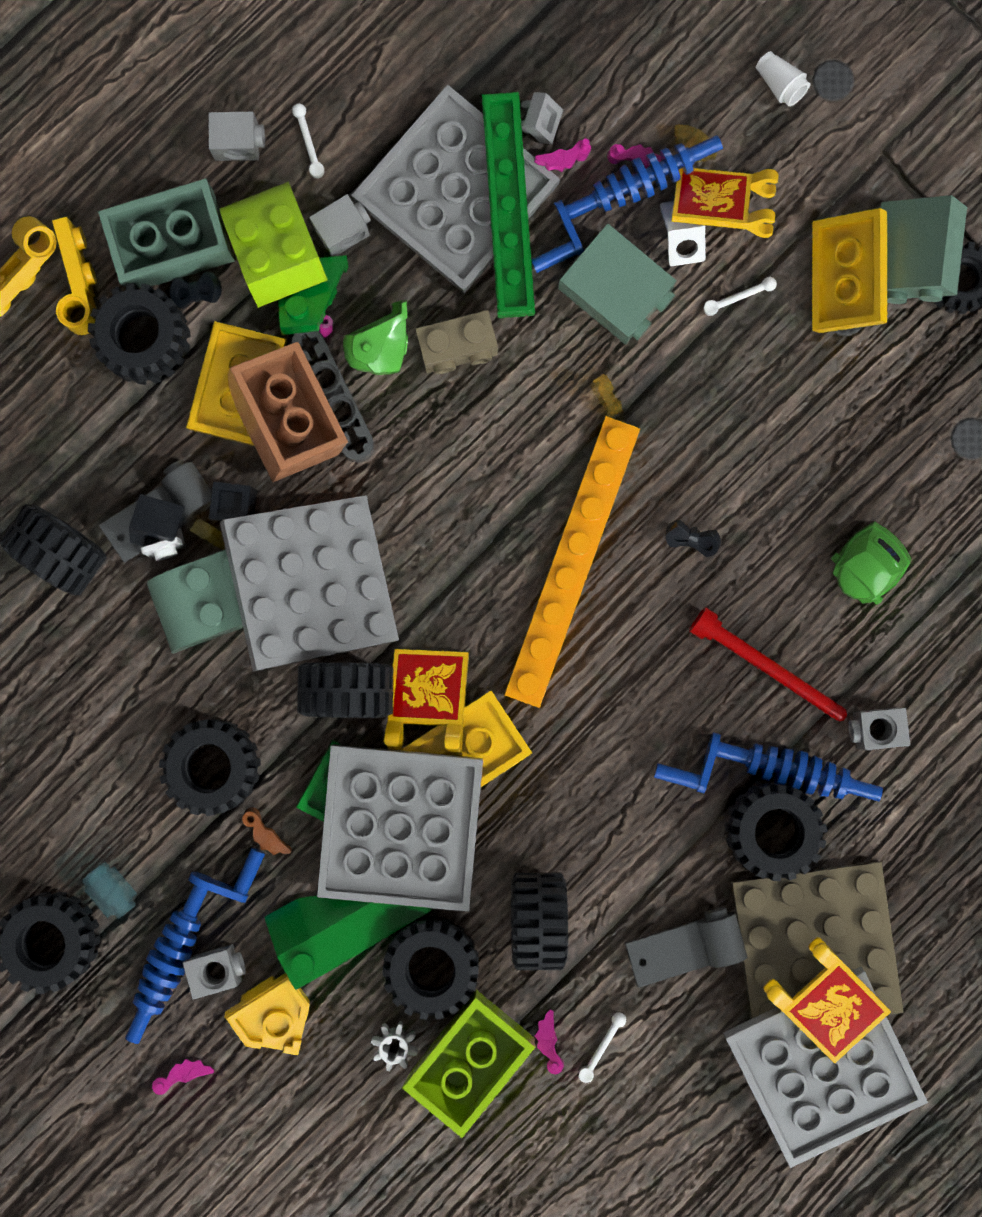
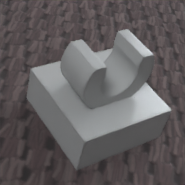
[521,92,563,144]

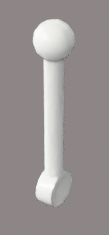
[292,103,324,178]
[703,277,777,316]
[579,1012,626,1083]

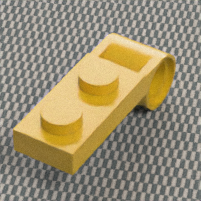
[0,216,57,317]
[52,217,97,335]

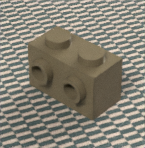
[416,310,498,375]

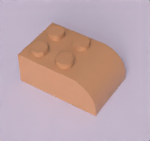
[228,342,348,482]

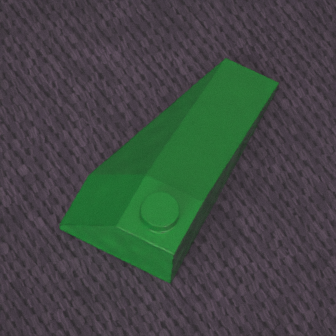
[264,895,432,990]

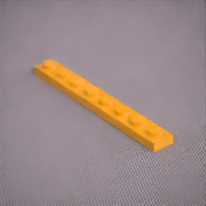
[505,416,640,708]

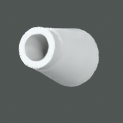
[756,51,810,106]

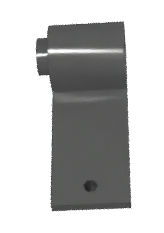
[99,460,212,563]
[624,907,748,988]

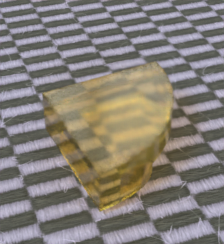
[673,125,717,162]
[591,374,622,418]
[190,519,226,550]

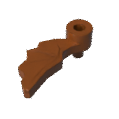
[242,807,292,855]

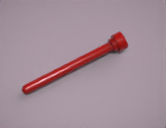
[689,607,847,721]

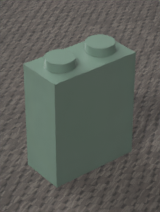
[881,195,967,304]
[558,224,677,345]

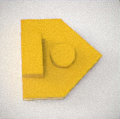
[224,973,310,1055]

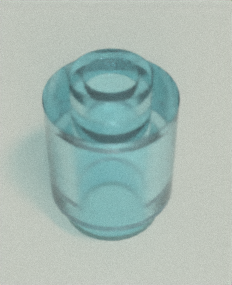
[82,862,138,919]

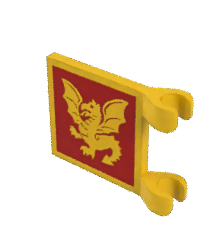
[672,168,779,238]
[384,649,469,754]
[763,937,891,1064]

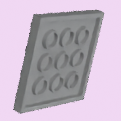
[351,85,560,294]
[220,495,399,671]
[317,744,483,912]
[723,967,928,1168]

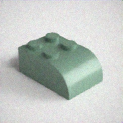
[98,179,235,288]
[146,550,243,653]

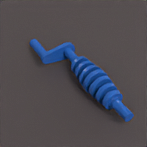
[531,135,723,273]
[654,732,883,802]
[125,848,265,1044]

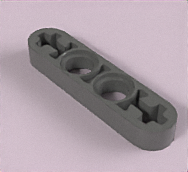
[291,331,374,463]

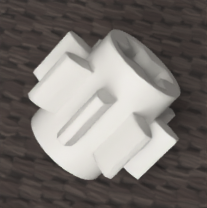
[371,1021,418,1071]

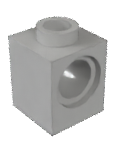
[209,112,265,161]
[309,194,371,257]
[849,707,910,750]
[183,944,246,1000]

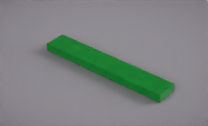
[482,92,535,318]

